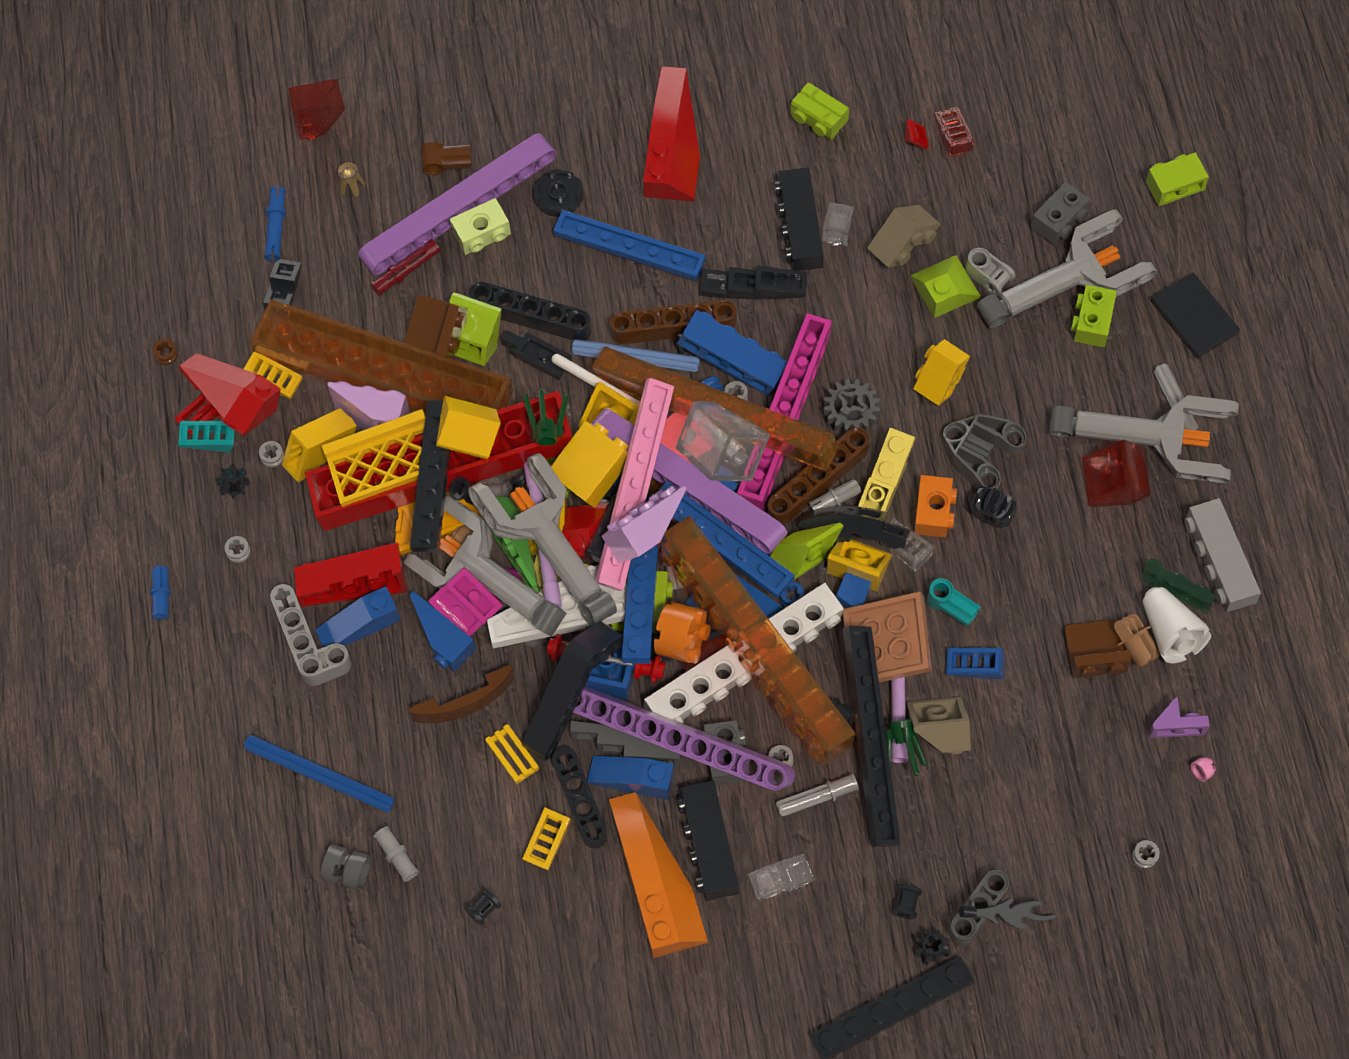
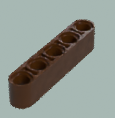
[610,300,737,344]
[768,428,870,526]

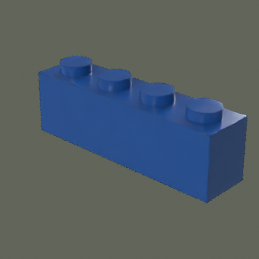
[677,310,787,396]

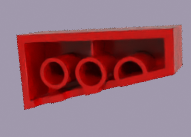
[294,542,407,607]

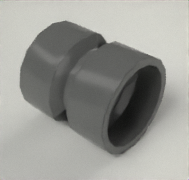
[320,844,371,891]

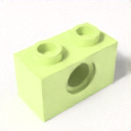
[450,198,511,255]

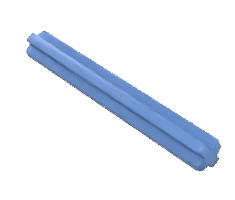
[572,339,700,372]

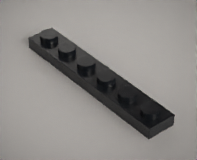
[410,400,451,552]
[809,956,974,1059]

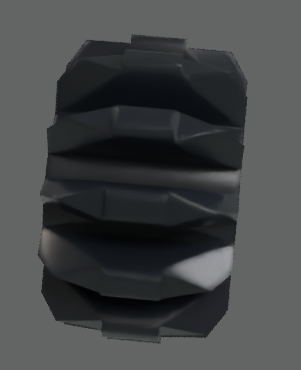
[970,487,1017,528]

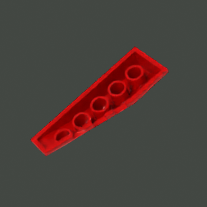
[643,66,700,202]

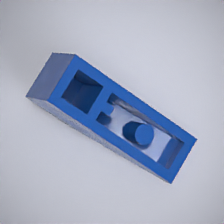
[315,586,401,647]
[410,591,476,672]
[587,756,674,800]

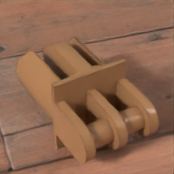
[1114,614,1160,667]

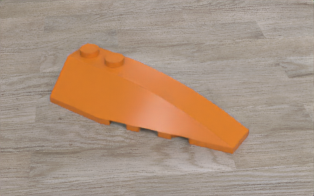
[609,792,708,958]

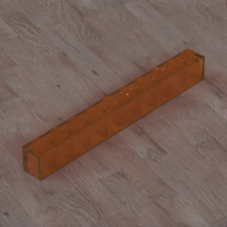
[592,346,838,471]

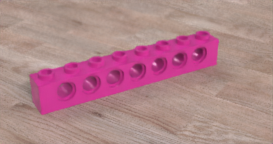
[737,313,832,511]

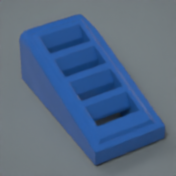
[946,648,1005,679]

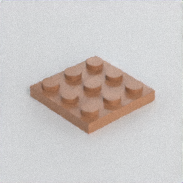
[843,592,932,683]

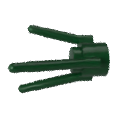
[522,389,569,446]
[885,719,927,776]

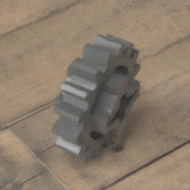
[823,379,880,434]

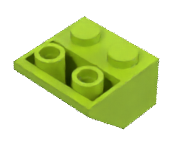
[449,292,501,366]

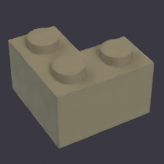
[868,205,940,268]

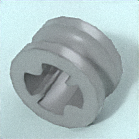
[724,381,748,408]
[259,441,284,468]
[224,536,251,563]
[768,745,794,773]
[1132,840,1160,868]

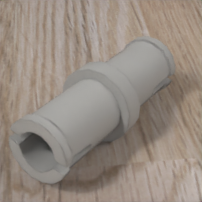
[374,826,419,882]

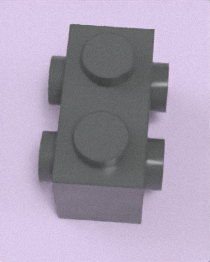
[1031,181,1090,245]

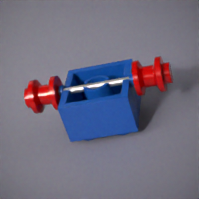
[547,627,666,700]

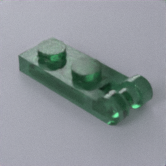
[1142,559,1216,614]

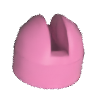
[1191,757,1216,782]

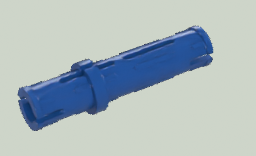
[264,186,286,262]

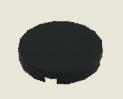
[533,169,584,217]

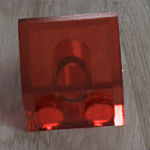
[288,78,345,140]
[1082,439,1151,507]

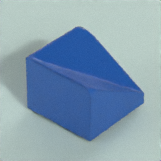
[836,572,871,608]

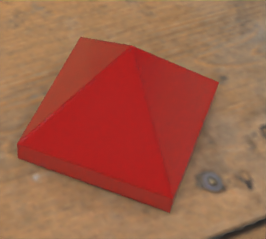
[904,119,929,149]

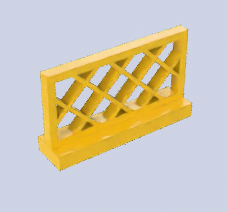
[322,409,426,507]

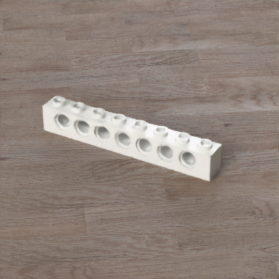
[644,583,844,723]

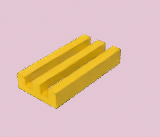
[485,724,539,785]

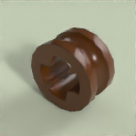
[153,339,178,365]

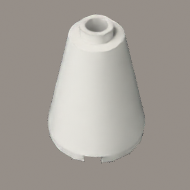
[1143,587,1211,664]

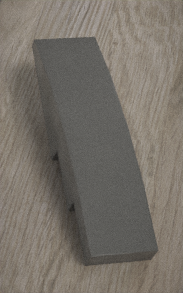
[570,721,680,768]

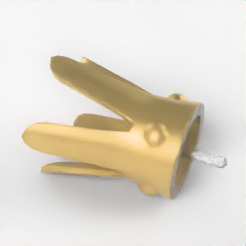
[338,162,365,197]

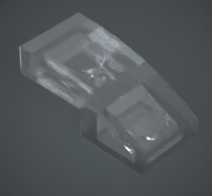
[748,854,815,901]

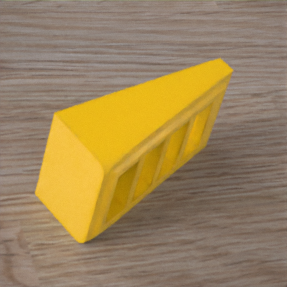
[244,352,303,399]
[522,807,572,870]

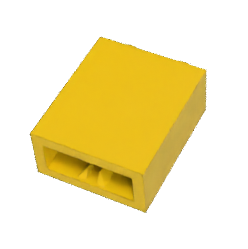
[551,420,629,508]

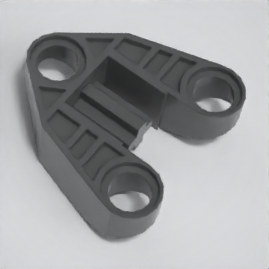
[942,414,1026,490]

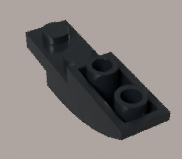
[798,506,911,549]

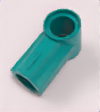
[927,578,981,627]

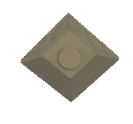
[907,697,971,754]

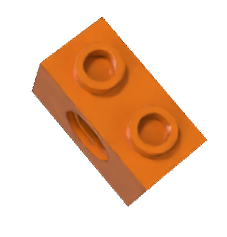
[914,475,957,538]

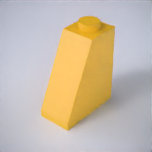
[282,408,357,482]

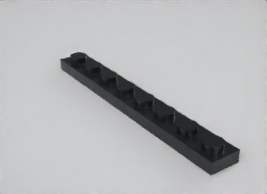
[843,626,901,847]

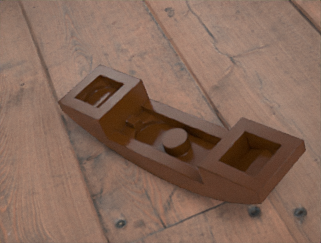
[409,665,514,723]

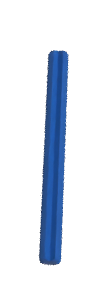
[244,735,394,812]

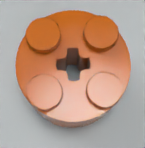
[654,602,710,664]

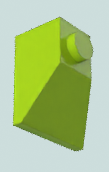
[910,255,980,318]
[770,522,843,580]

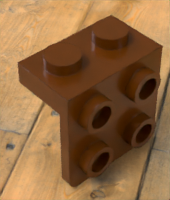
[405,295,468,359]
[1065,620,1131,678]

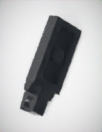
[501,330,572,380]

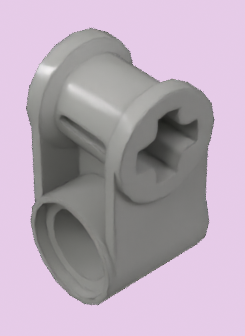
[965,248,1015,296]

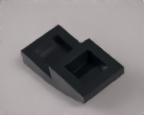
[263,259,302,313]

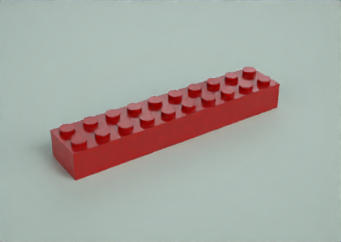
[305,390,574,531]

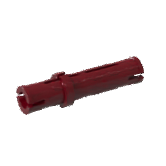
[370,239,440,296]

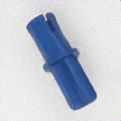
[150,565,171,620]

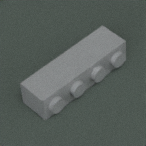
[1184,498,1261,613]

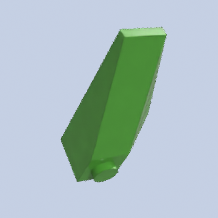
[492,496,540,593]

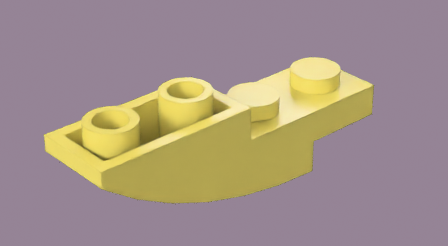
[858,428,916,512]

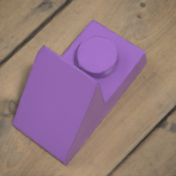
[1149,697,1209,738]

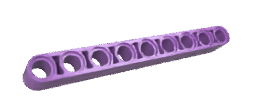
[358,133,556,275]
[591,408,788,554]
[573,686,795,790]

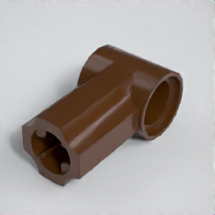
[422,142,472,175]

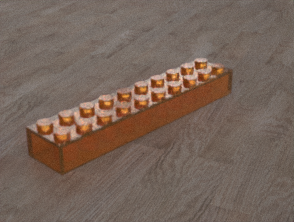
[250,299,513,414]
[660,515,856,766]

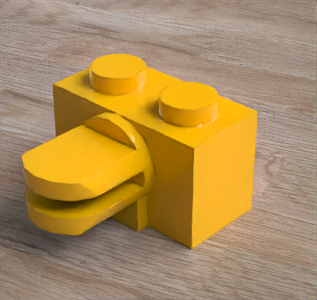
[913,339,970,406]

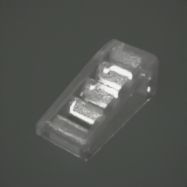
[879,519,935,572]

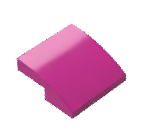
[428,566,504,636]

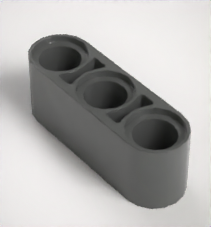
[949,870,1009,947]

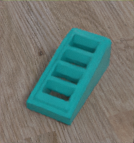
[178,421,234,453]

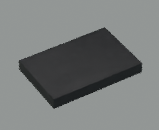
[1150,272,1240,359]

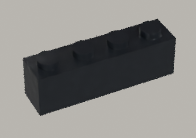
[774,167,824,271]
[677,780,739,901]

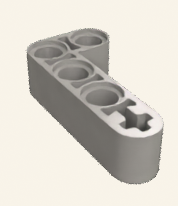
[270,584,352,686]

